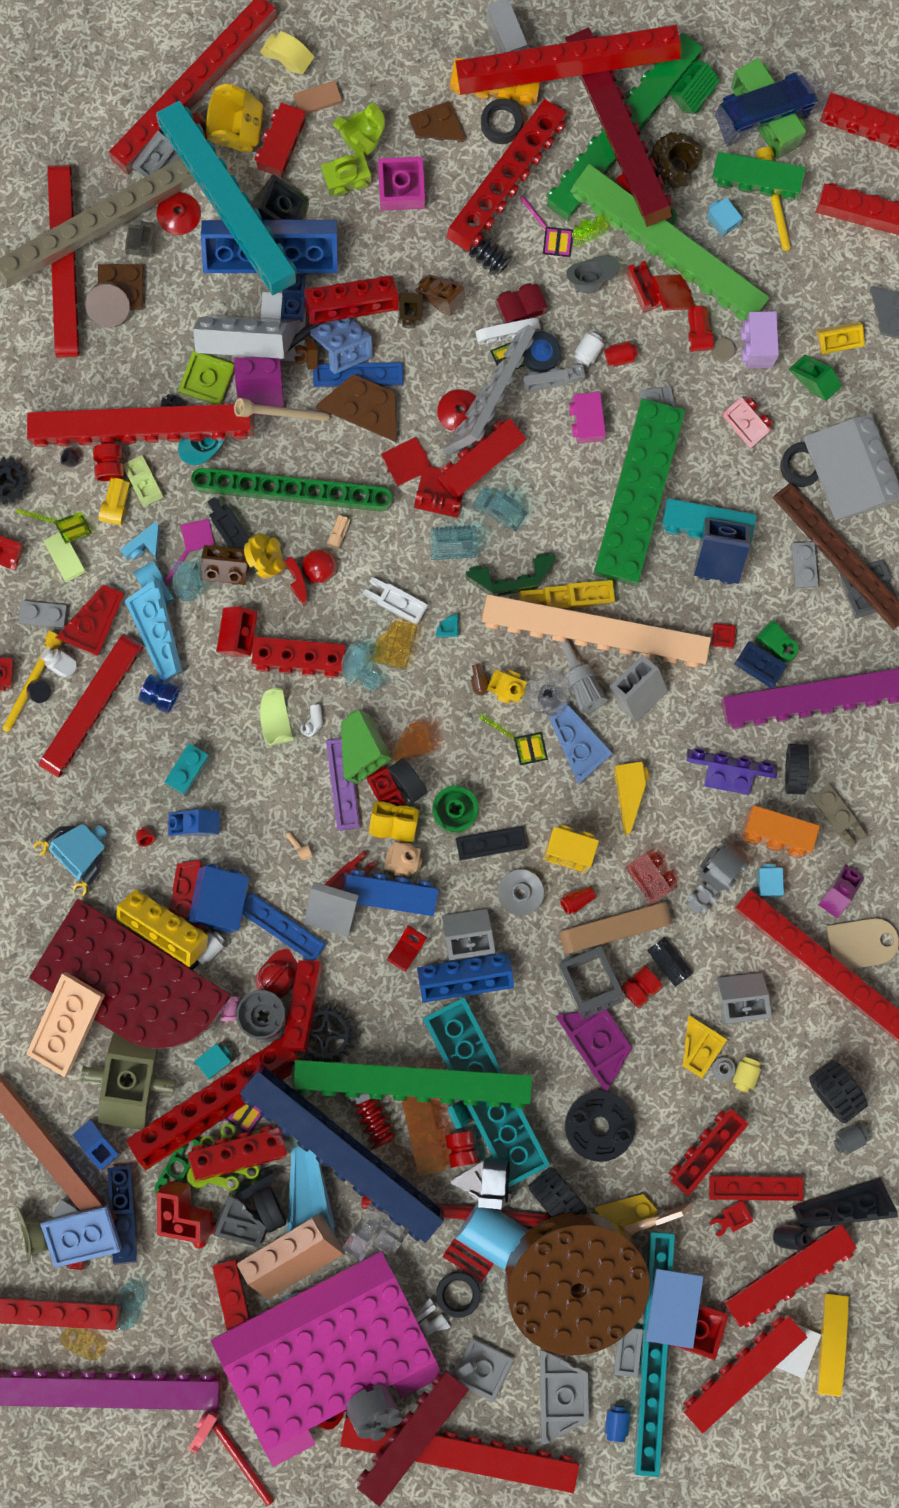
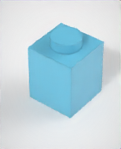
[706,197,742,237]
[757,864,784,897]

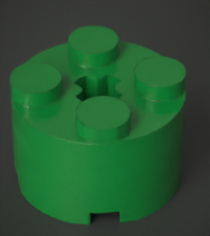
[432,786,479,834]

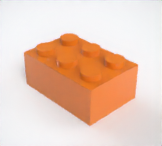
[740,805,820,859]

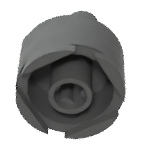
[696,838,750,892]
[346,1385,403,1441]

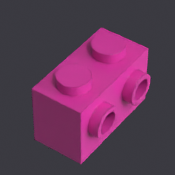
[569,392,606,444]

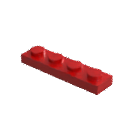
[282,960,323,1052]
[708,1176,803,1201]

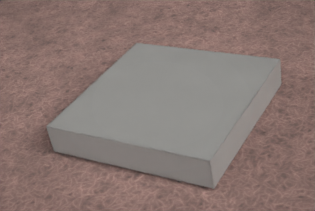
[457,1337,514,1402]

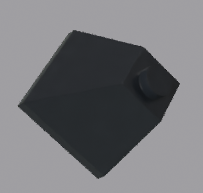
[251,174,309,220]

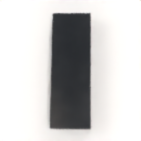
[455,826,527,861]

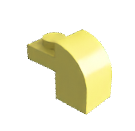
[260,31,314,74]

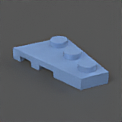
[549,703,613,785]

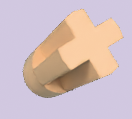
[326,515,350,549]

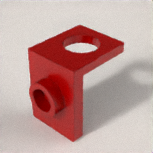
[386,925,427,972]

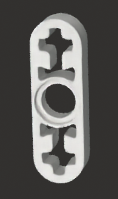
[475,318,541,345]

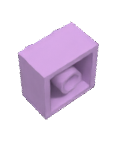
[740,311,779,369]

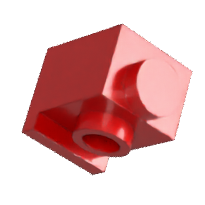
[0,657,15,692]

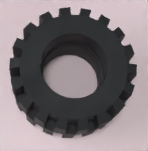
[809,1060,868,1124]
[528,1167,588,1217]

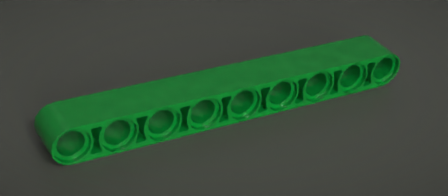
[191,468,392,512]

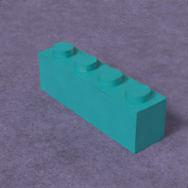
[661,498,756,543]

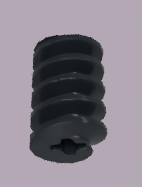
[462,232,513,275]

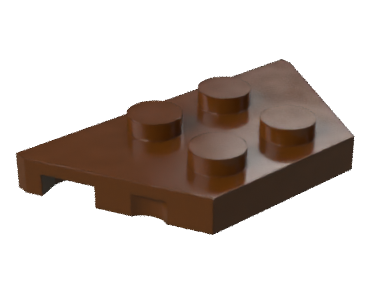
[316,374,397,442]

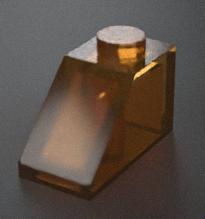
[389,722,434,764]

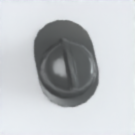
[567,255,620,294]

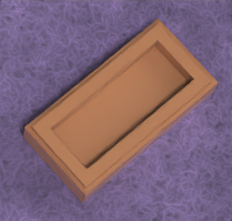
[293,80,342,115]

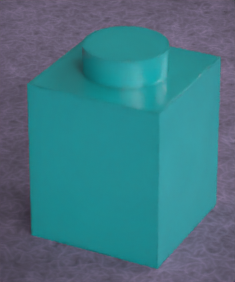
[194,1043,232,1080]

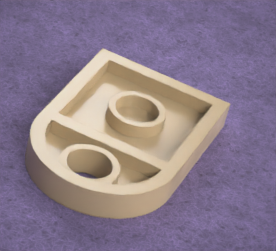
[826,919,899,969]

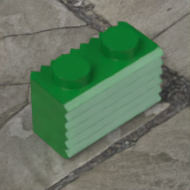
[669,61,720,114]

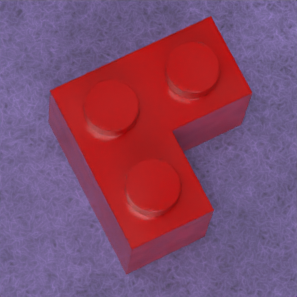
[157,1181,212,1244]

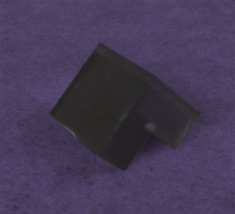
[125,221,157,258]

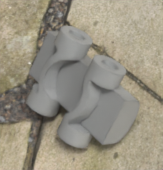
[687,882,719,915]

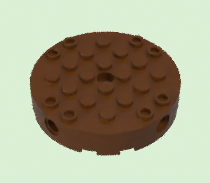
[504,1213,649,1355]

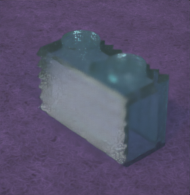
[429,525,478,560]

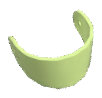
[260,688,294,746]

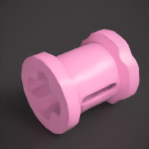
[220,997,240,1022]

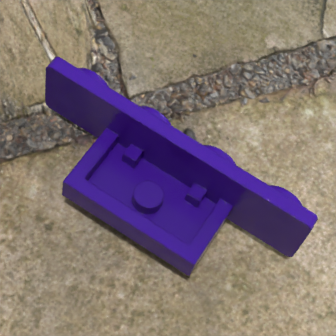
[686,748,778,795]

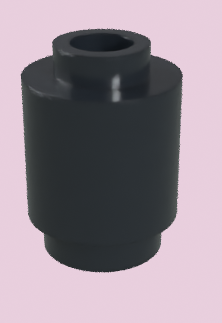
[773,1225,810,1250]

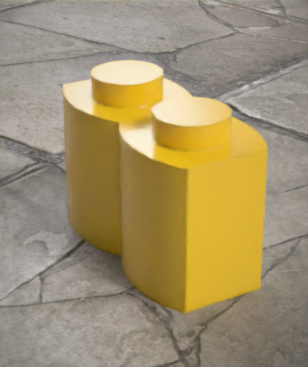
[368,802,419,842]

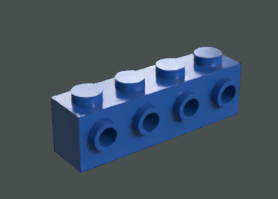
[342,869,439,916]
[417,953,514,1003]

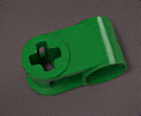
[755,620,798,663]

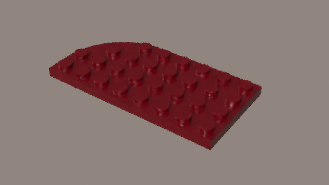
[29,898,231,1049]

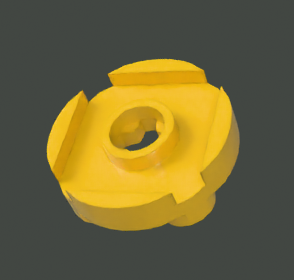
[244,533,286,579]

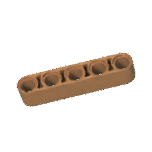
[558,902,673,955]

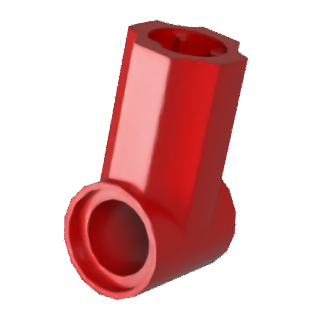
[688,306,713,352]

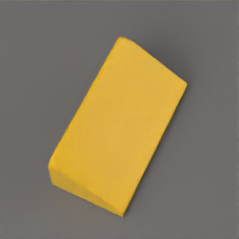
[816,321,865,355]

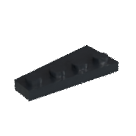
[792,1178,898,1228]

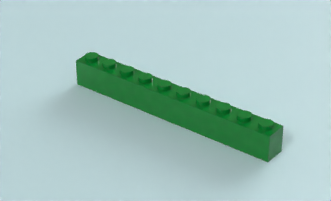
[546,32,703,222]
[293,1060,532,1109]

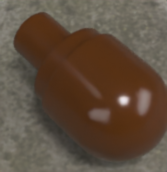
[470,664,490,696]

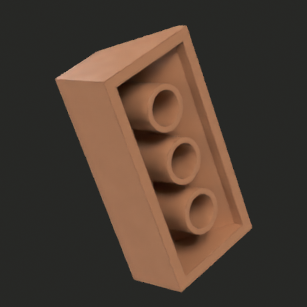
[236,1212,345,1299]

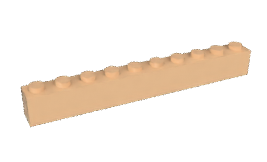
[480,595,711,668]

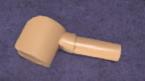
[286,832,312,860]

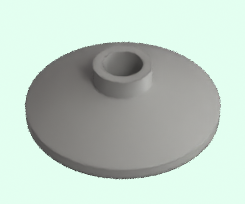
[498,870,544,916]

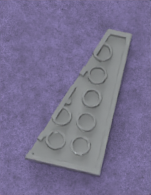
[442,325,535,455]

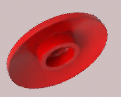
[156,192,201,235]
[437,389,476,432]

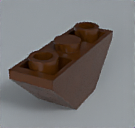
[415,274,465,316]

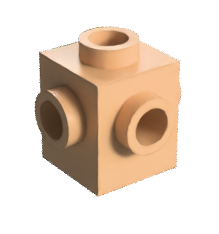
[384,842,422,878]

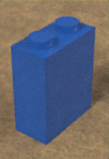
[188,864,249,934]

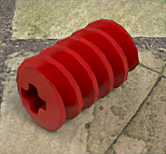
[352,1099,396,1151]

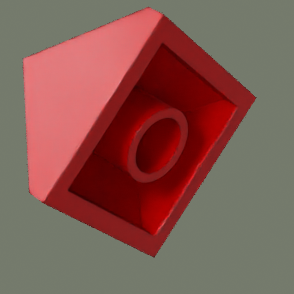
[672,1304,729,1361]

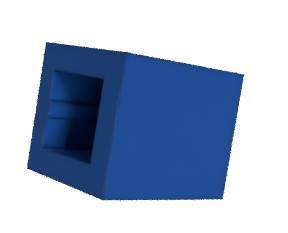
[168,809,220,836]
[73,1119,121,1171]

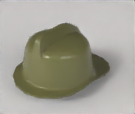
[16,1206,49,1262]

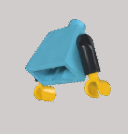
[34,824,107,897]

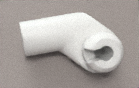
[300,704,323,737]

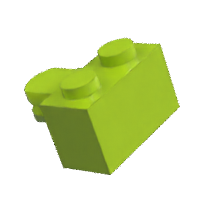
[321,152,371,197]

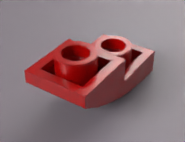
[366,766,407,806]

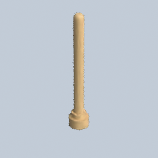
[234,398,330,421]

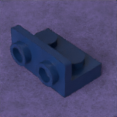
[734,641,787,689]

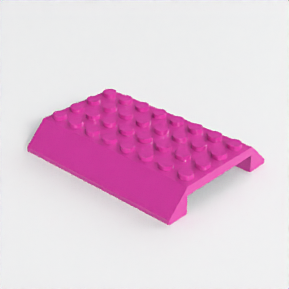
[210,1251,440,1467]

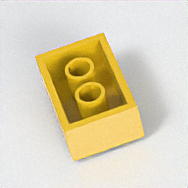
[542,825,599,873]

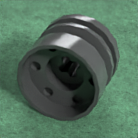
[236,990,289,1042]

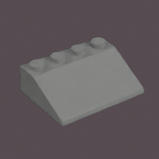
[193,314,300,359]
[803,414,899,521]

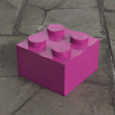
[378,157,425,211]

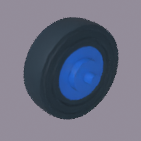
[522,331,561,373]

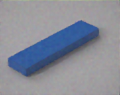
[313,362,403,388]
[242,892,326,961]

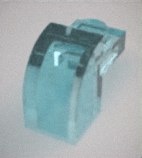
[471,487,528,532]
[341,639,385,691]

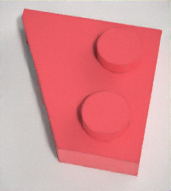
[188,1410,220,1453]

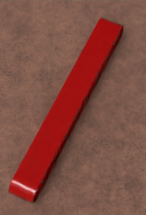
[47,164,80,358]

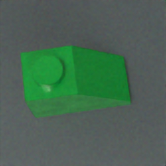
[789,354,842,401]

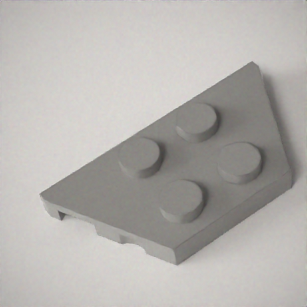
[540,1350,589,1444]

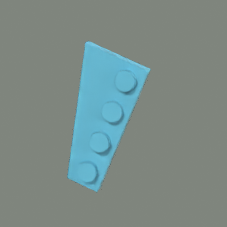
[125,579,182,682]

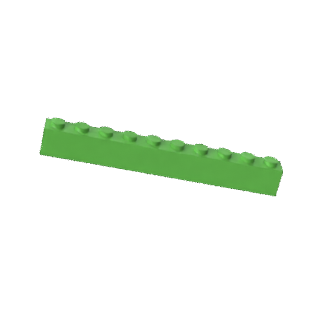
[570,164,770,322]

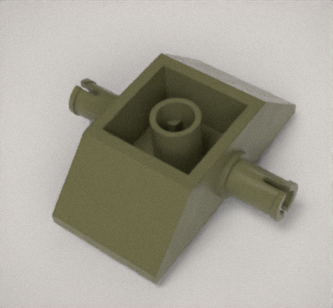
[81,1032,176,1130]

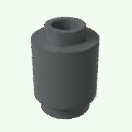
[833,1124,870,1155]

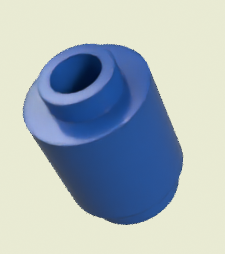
[605,1405,630,1442]

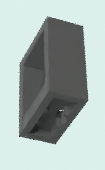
[559,946,624,1019]

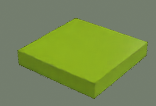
[178,350,235,405]

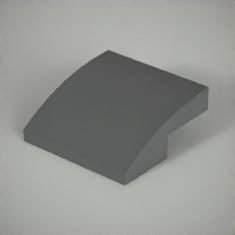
[840,559,898,619]

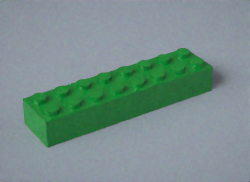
[593,398,685,587]

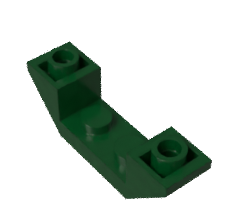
[465,553,556,597]

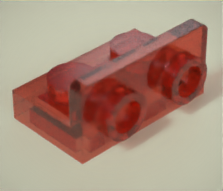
[625,849,678,905]

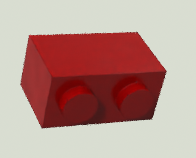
[216,606,258,657]

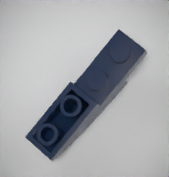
[107,1166,138,1265]

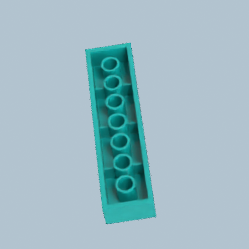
[422,997,550,1187]

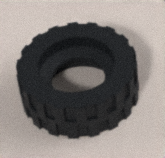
[785,744,809,795]

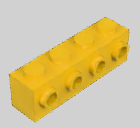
[117,889,208,967]

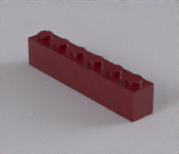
[356,1370,469,1507]

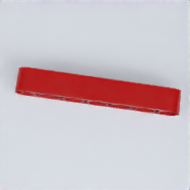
[39,634,144,778]

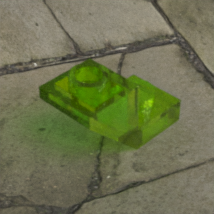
[571,215,610,247]

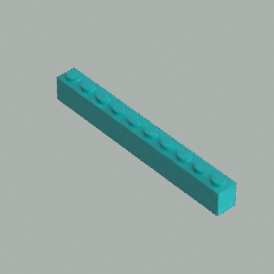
[156,101,297,296]
[633,1231,675,1477]

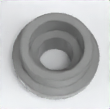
[712,1057,735,1081]

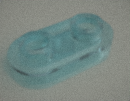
[116,1282,145,1330]

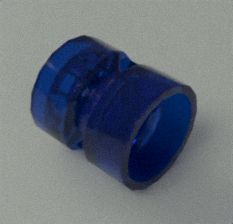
[138,674,180,714]

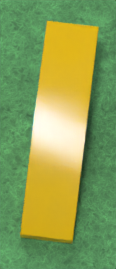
[519,580,615,610]
[817,1294,849,1397]

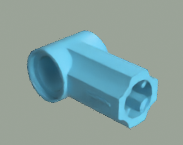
[133,561,174,605]

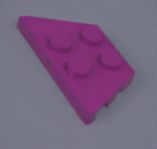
[556,1009,632,1092]

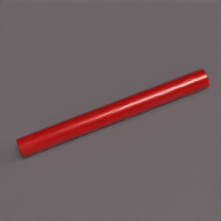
[212,1422,274,1506]

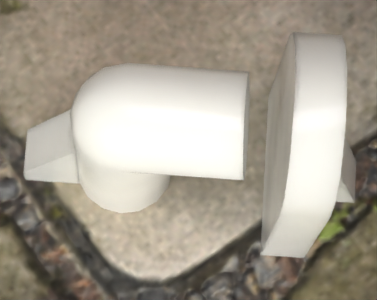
[413,1298,451,1335]

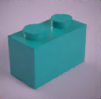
[164,743,210,797]

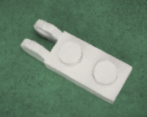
[362,577,428,626]

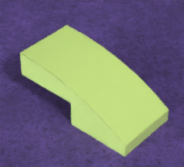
[123,455,164,507]
[44,533,86,583]

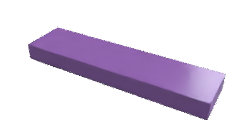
[326,738,360,831]

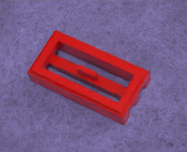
[442,1237,494,1283]

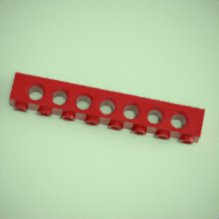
[446,99,567,253]
[126,1036,299,1171]

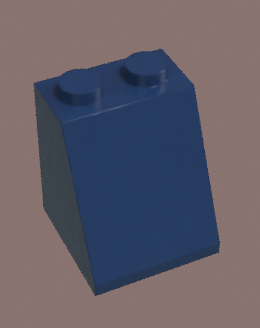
[694,518,750,584]

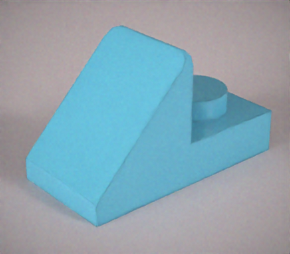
[120,521,160,561]

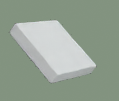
[776,1324,821,1379]

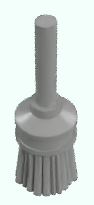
[560,639,609,713]

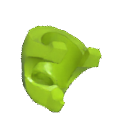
[333,102,386,156]

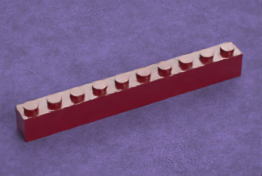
[565,27,673,227]

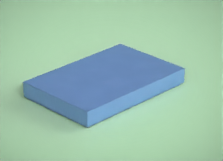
[40,1205,122,1268]
[645,1268,703,1348]

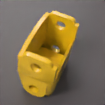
[206,84,263,152]

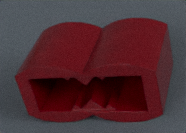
[496,283,548,324]

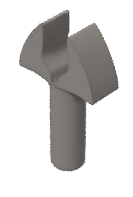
[450,1359,478,1380]

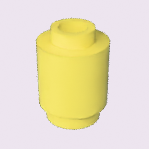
[732,1057,761,1093]

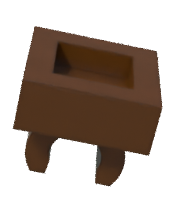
[294,338,318,370]

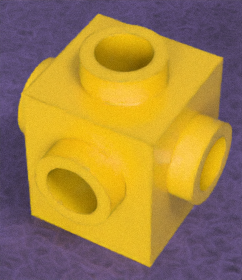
[487,669,527,704]

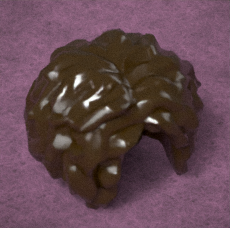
[648,132,703,189]

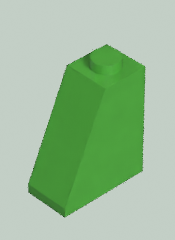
[341,709,392,784]

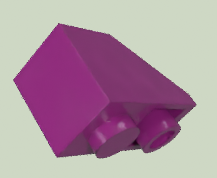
[818,864,864,918]

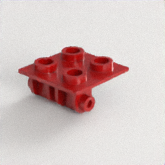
[414,465,463,518]

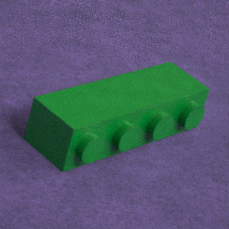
[712,151,807,201]

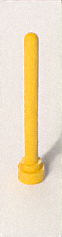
[755,146,791,252]
[2,630,63,732]

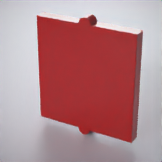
[652,274,695,311]
[381,437,431,487]

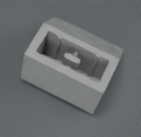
[442,909,495,962]
[716,973,772,1024]

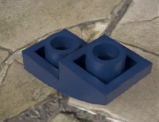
[281,274,306,322]

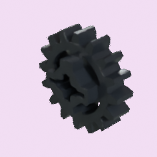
[0,457,30,507]

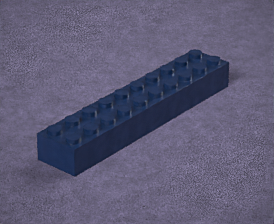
[240,1063,444,1243]

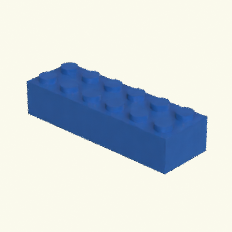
[200,220,338,273]

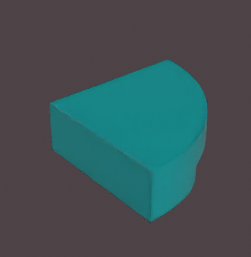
[436,614,458,638]

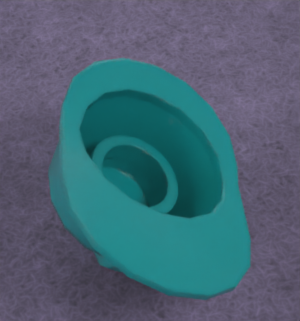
[178,438,224,466]

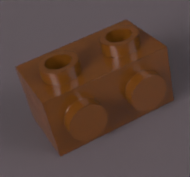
[200,545,249,585]

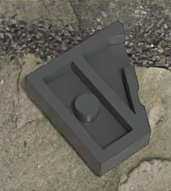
[870,286,899,339]
[213,1193,266,1247]

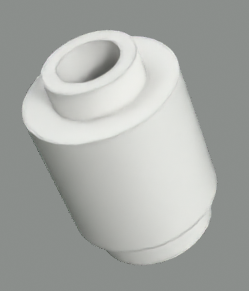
[573,332,604,367]
[197,931,225,965]

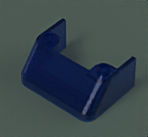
[715,72,820,147]

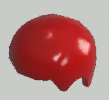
[302,549,338,583]

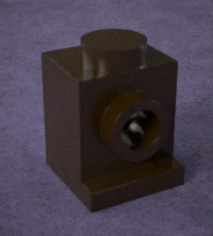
[397,293,423,329]

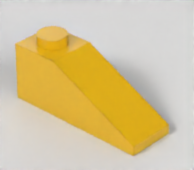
[613,762,649,836]

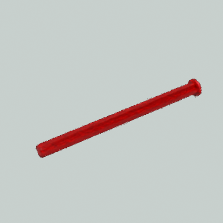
[361,1195,548,1228]

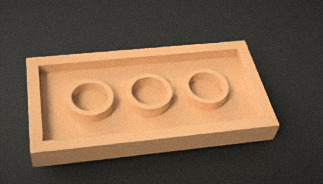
[26,972,105,1077]

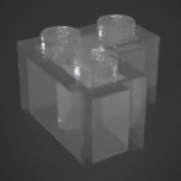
[342,1204,409,1261]

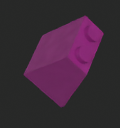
[234,357,284,416]

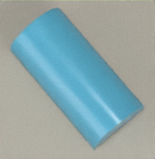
[455,1203,529,1271]

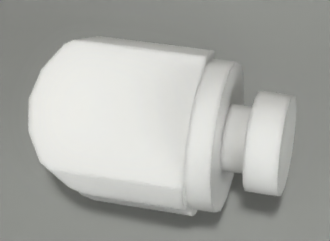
[41,647,76,676]

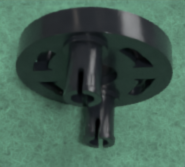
[564,1091,635,1162]

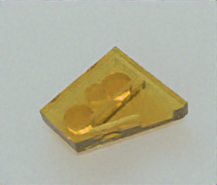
[363,620,418,670]

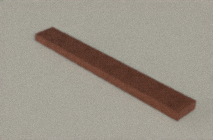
[773,482,899,630]
[0,1074,118,1221]

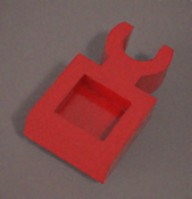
[709,1200,753,1236]

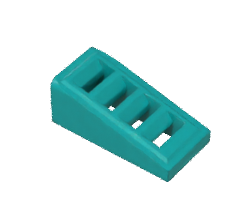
[447,1101,472,1129]

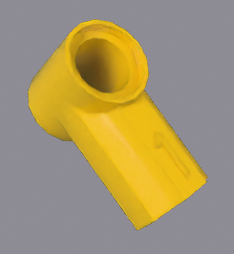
[99,478,130,526]

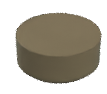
[712,338,735,362]

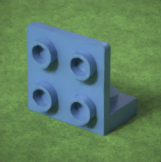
[310,318,373,374]

